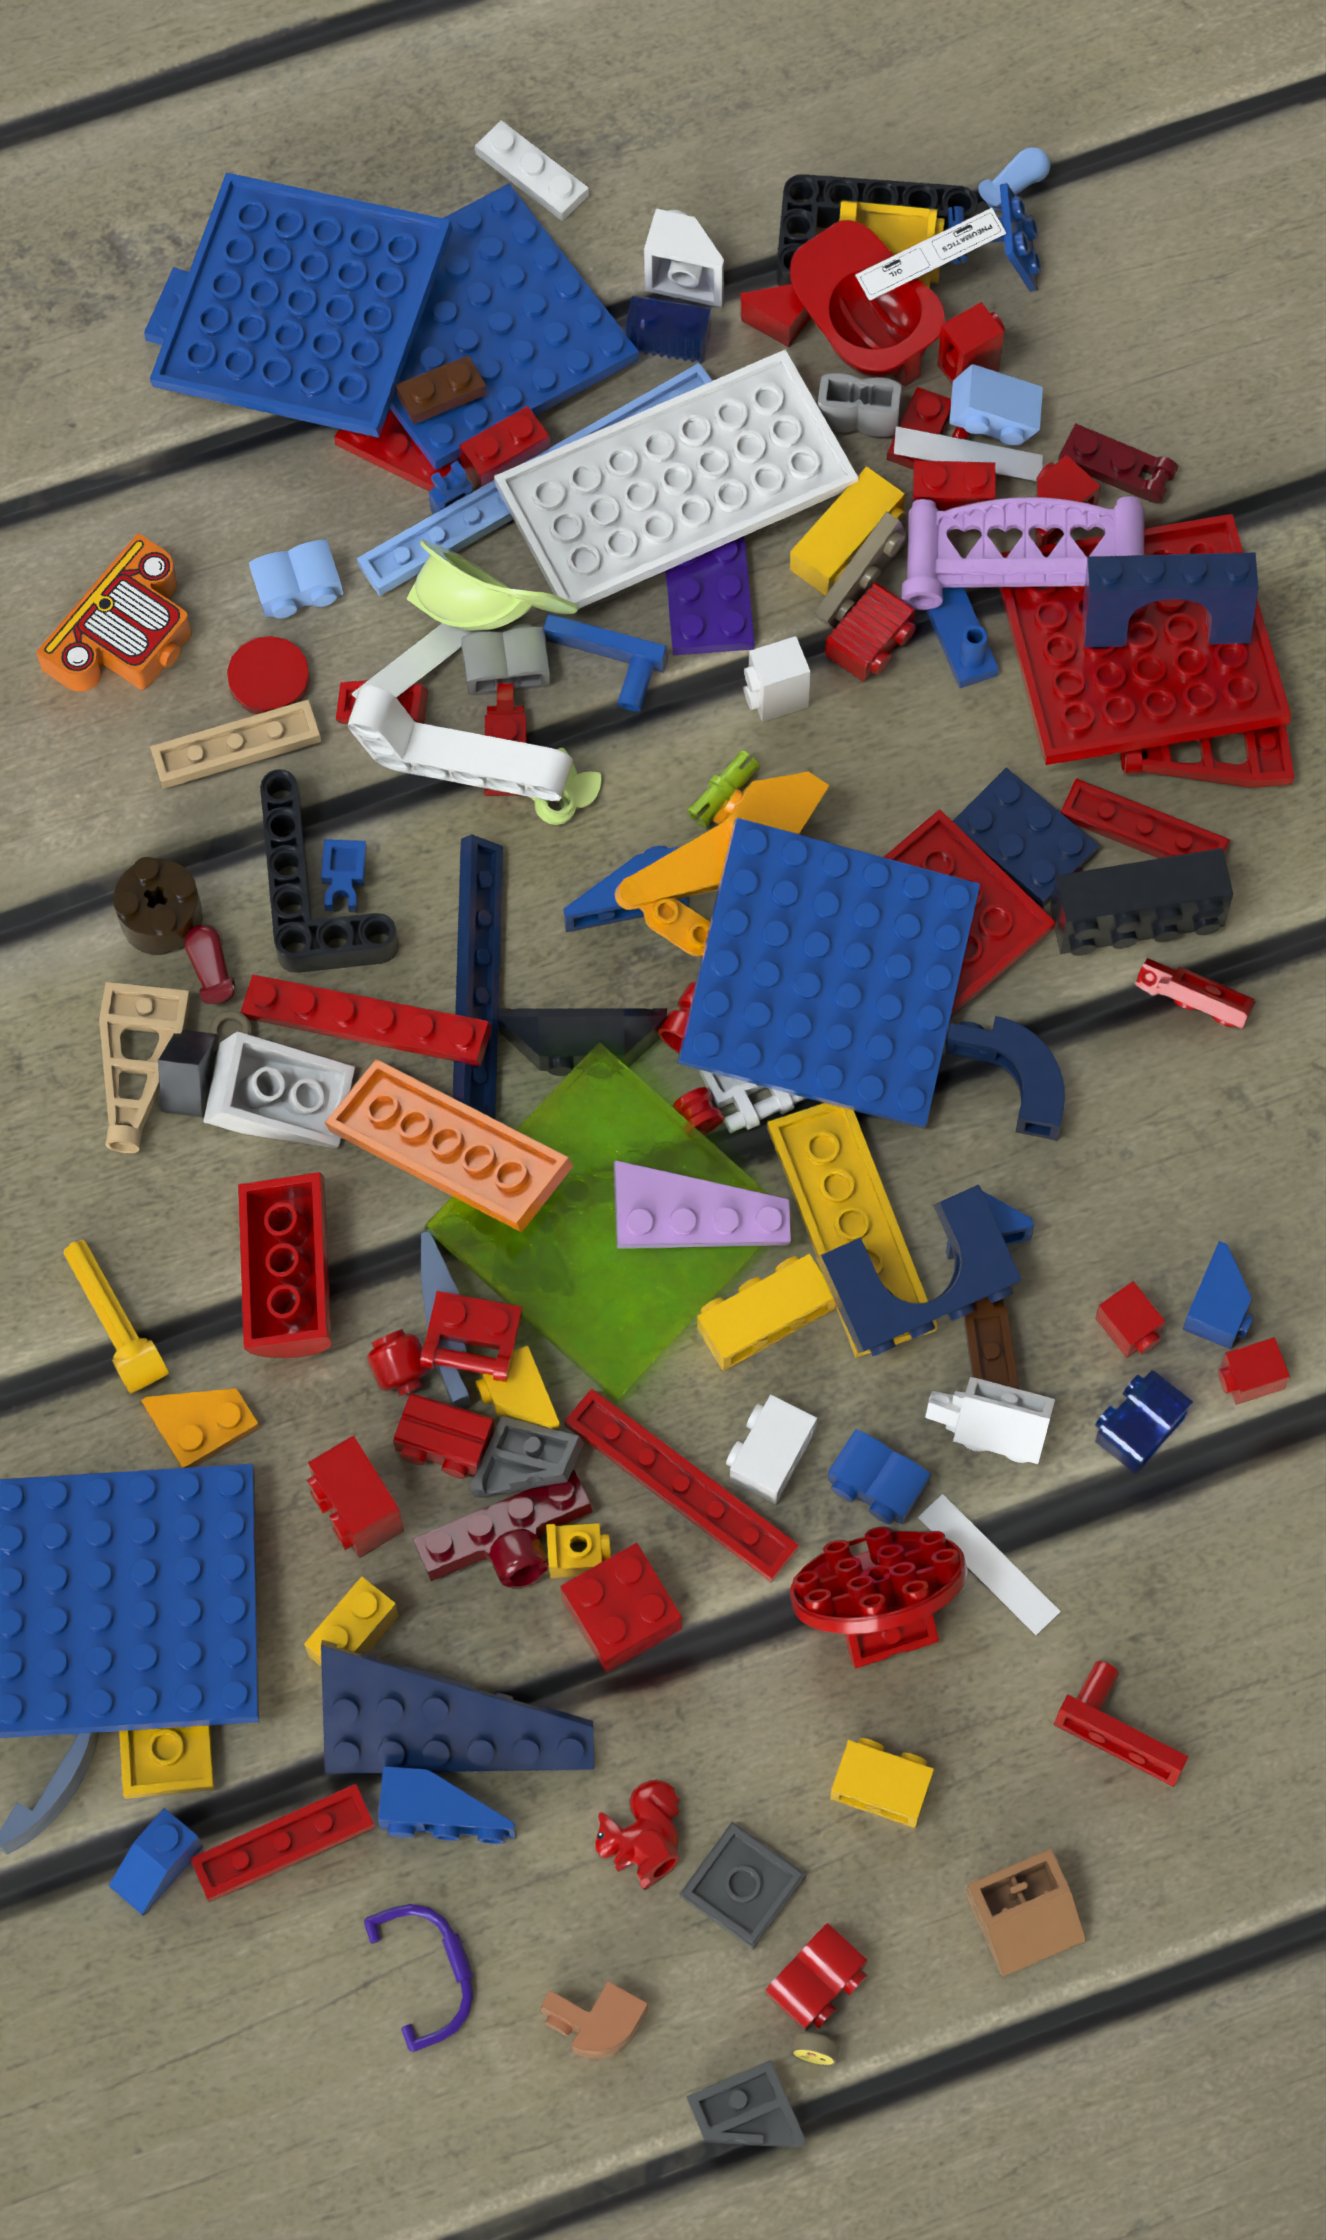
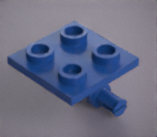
[947,183,1041,292]

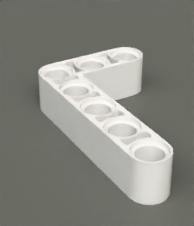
[347,685,573,801]

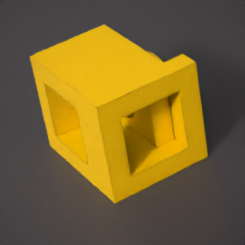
[546,1523,611,1579]

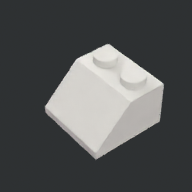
[644,209,724,308]

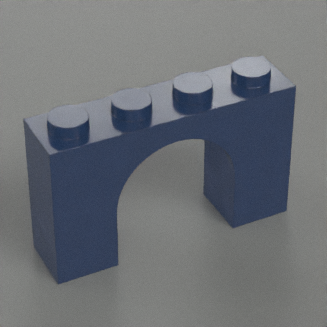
[1082,552,1258,647]
[815,1185,1022,1357]

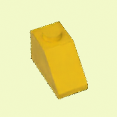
[475,1346,560,1431]

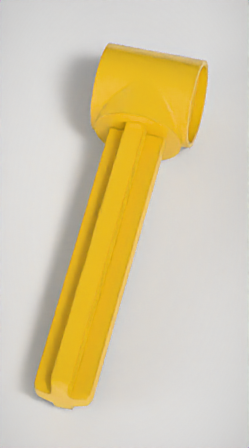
[64,1240,169,1395]

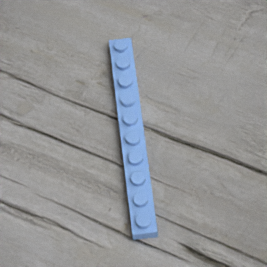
[357,363,712,596]

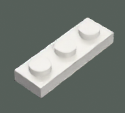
[475,120,589,222]

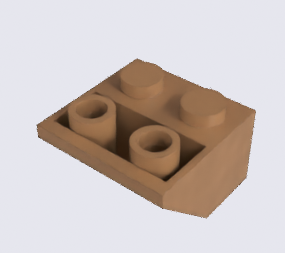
[965,1849,1086,1978]

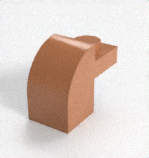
[541,1981,648,2058]

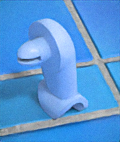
[978,147,1051,212]

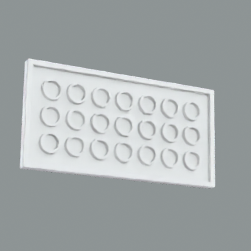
[494,349,858,615]

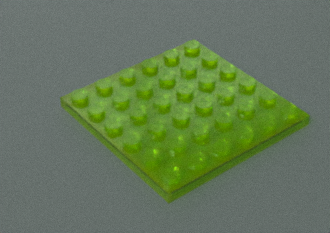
[425,1042,790,1402]

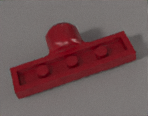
[413,1470,593,1589]

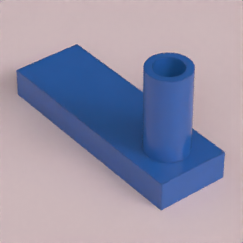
[926,587,999,689]
[543,614,668,712]

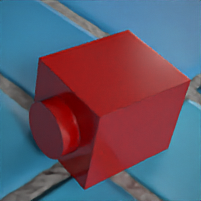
[1095,1281,1165,1358]
[1218,1337,1290,1405]

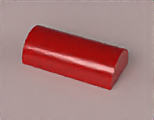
[238,1172,332,1358]

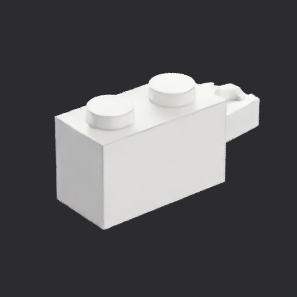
[925,1377,1055,1464]

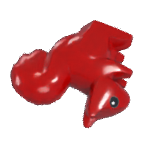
[595,1779,680,1890]

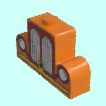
[36,533,192,692]

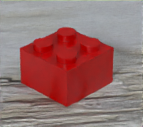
[306,1435,404,1558]
[560,1542,682,1673]

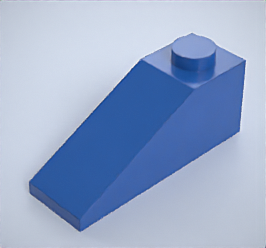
[563,846,689,932]

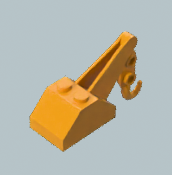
[615,771,829,957]

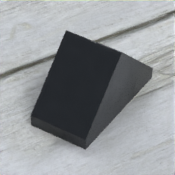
[158,1030,219,1118]

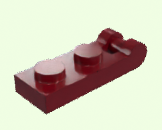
[1058,423,1178,504]

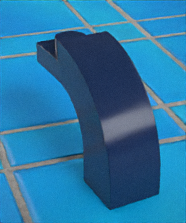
[945,1015,1065,1141]

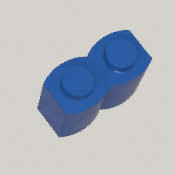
[828,1429,931,1525]

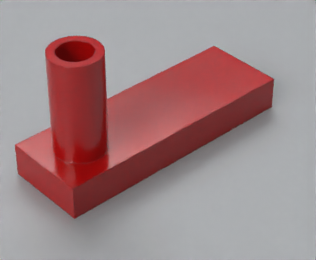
[1053,1661,1188,1787]

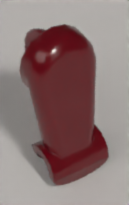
[184,924,235,1004]

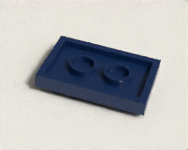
[953,767,1099,908]

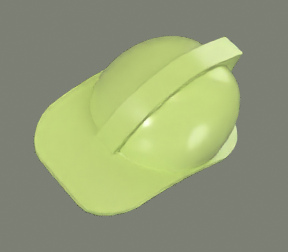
[407,539,579,631]

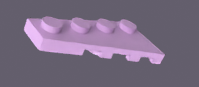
[613,1160,791,1248]

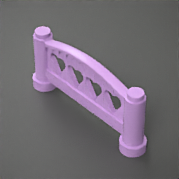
[902,496,1144,610]

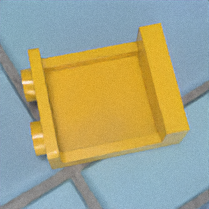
[839,200,944,289]

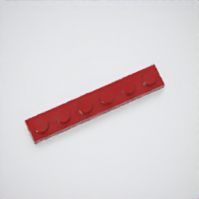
[240,974,492,1066]
[564,1388,799,1583]

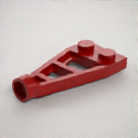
[1120,725,1295,788]

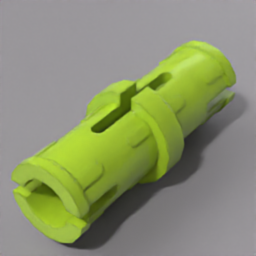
[686,750,760,829]

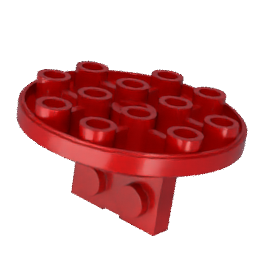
[790,1527,968,1669]

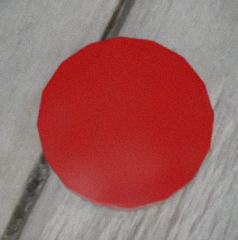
[227,636,310,714]

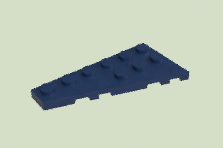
[321,1640,594,1774]

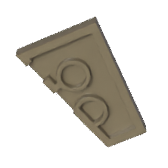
[814,512,908,629]

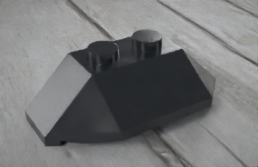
[497,1008,667,1076]

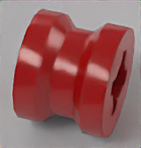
[672,1087,725,1139]

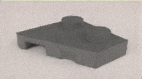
[686,2060,807,2148]

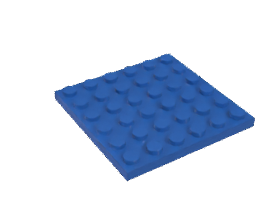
[149,172,453,438]
[390,183,639,470]
[677,818,980,1129]
[0,1464,259,1738]

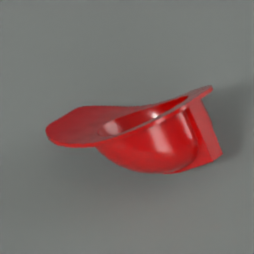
[790,220,945,387]

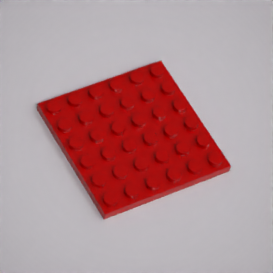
[999,514,1291,765]

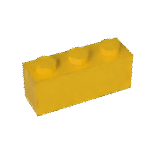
[790,466,905,596]
[697,1253,836,1372]

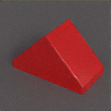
[740,284,811,347]

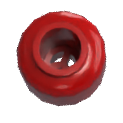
[367,1329,431,1396]

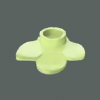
[530,748,601,825]

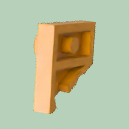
[141,1388,260,1468]

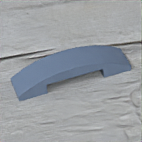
[0,1732,99,1855]

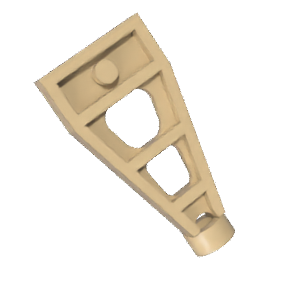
[99,982,191,1154]

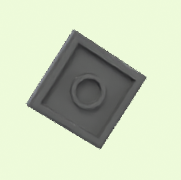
[679,1821,806,1950]

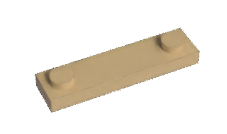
[150,700,321,789]

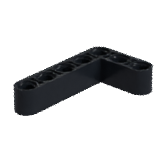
[777,174,978,286]
[260,769,399,973]

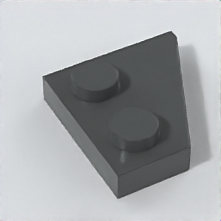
[469,1416,584,1498]

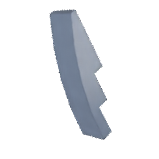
[421,1230,471,1410]

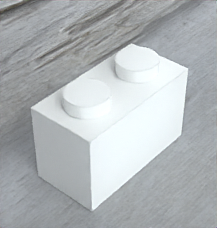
[744,636,810,722]
[726,1394,817,1505]

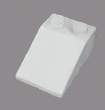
[203,1031,355,1148]

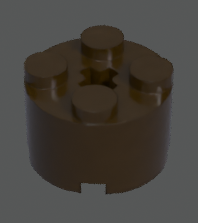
[114,857,203,955]

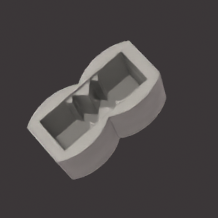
[818,373,902,437]
[461,624,549,695]

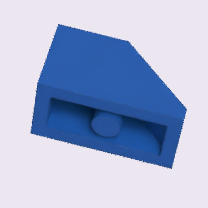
[1183,1241,1254,1349]
[109,1808,203,1916]

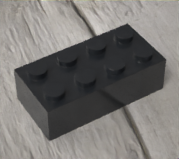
[1050,848,1233,956]

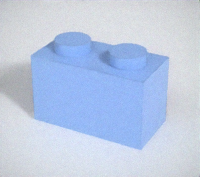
[949,364,1043,446]

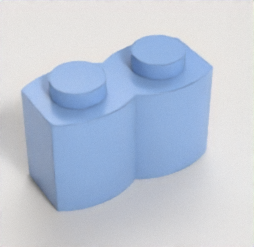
[249,539,343,619]

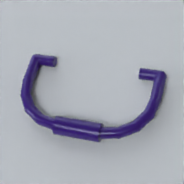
[364,1904,474,2052]

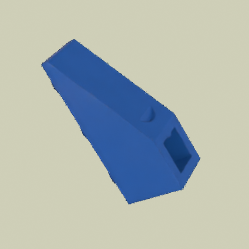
[378,1767,516,1844]

